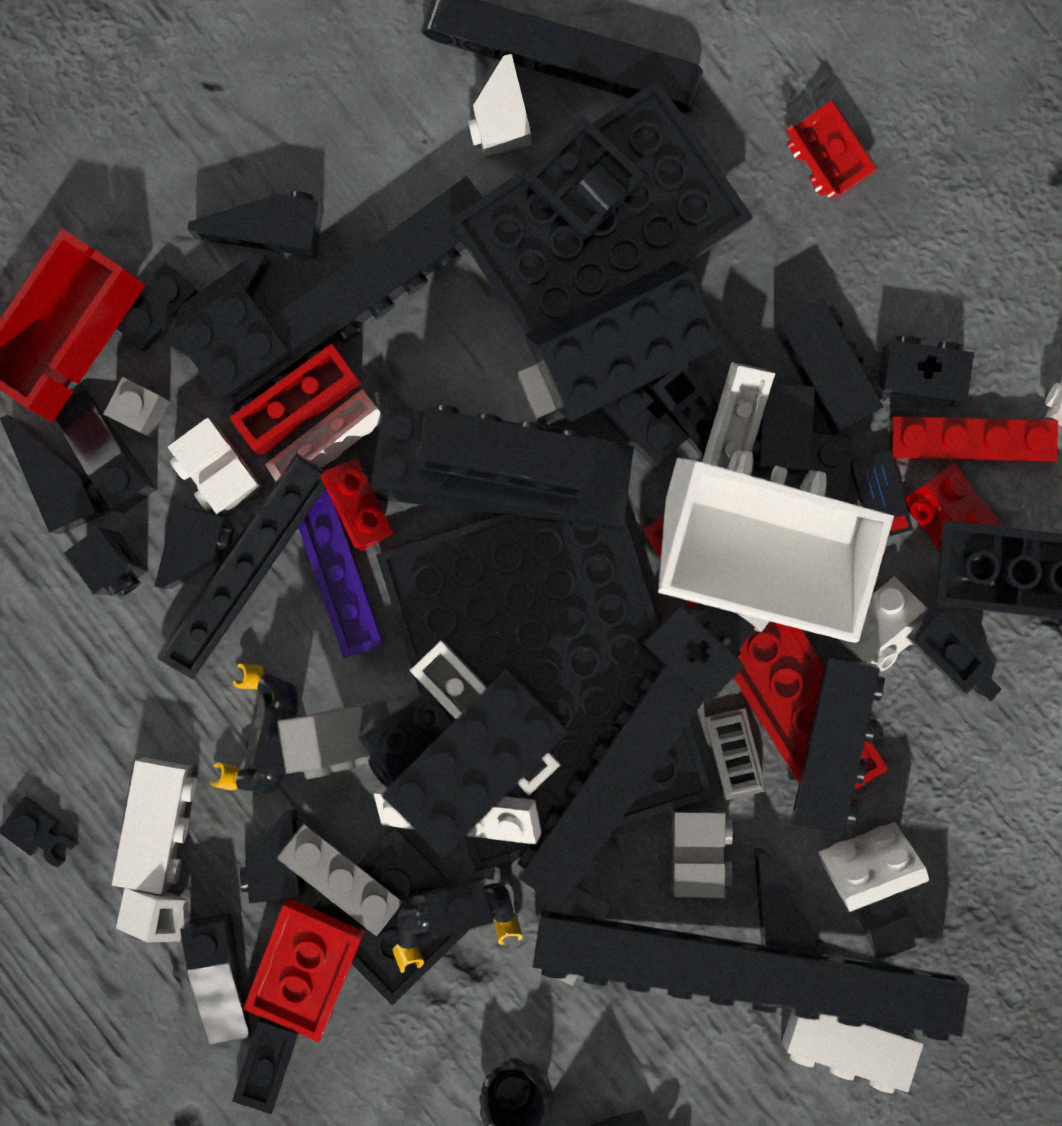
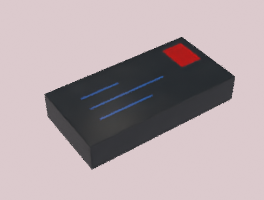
[850,451,913,537]

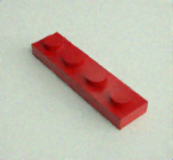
[889,416,1058,463]

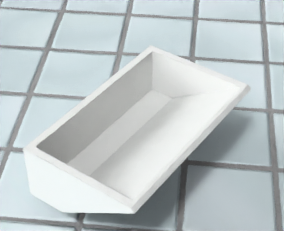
[659,449,894,643]

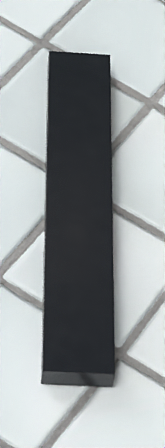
[157,453,326,680]

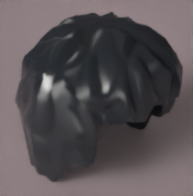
[479,1058,554,1126]

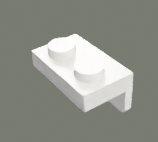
[839,576,929,671]

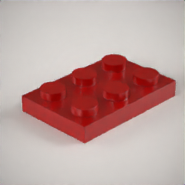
[243,898,365,1042]

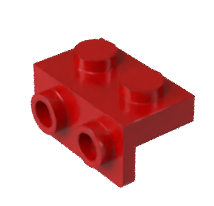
[785,100,879,198]
[321,458,393,552]
[905,462,1003,552]

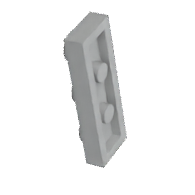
[277,823,403,936]

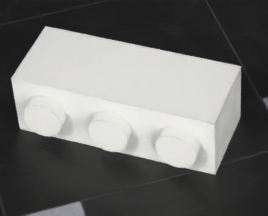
[112,757,197,894]
[781,1010,923,1094]

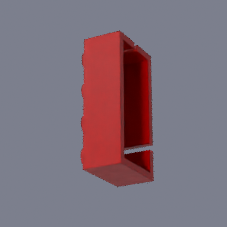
[0,229,146,422]

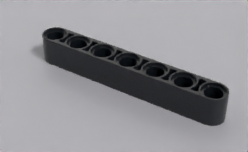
[421,0,703,113]

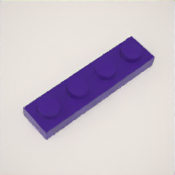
[298,489,384,659]

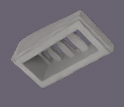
[704,708,767,800]

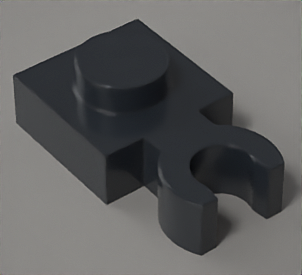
[0,796,78,867]

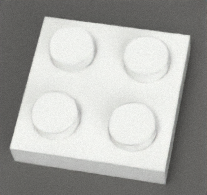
[818,822,929,912]

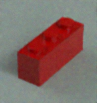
[229,344,361,456]

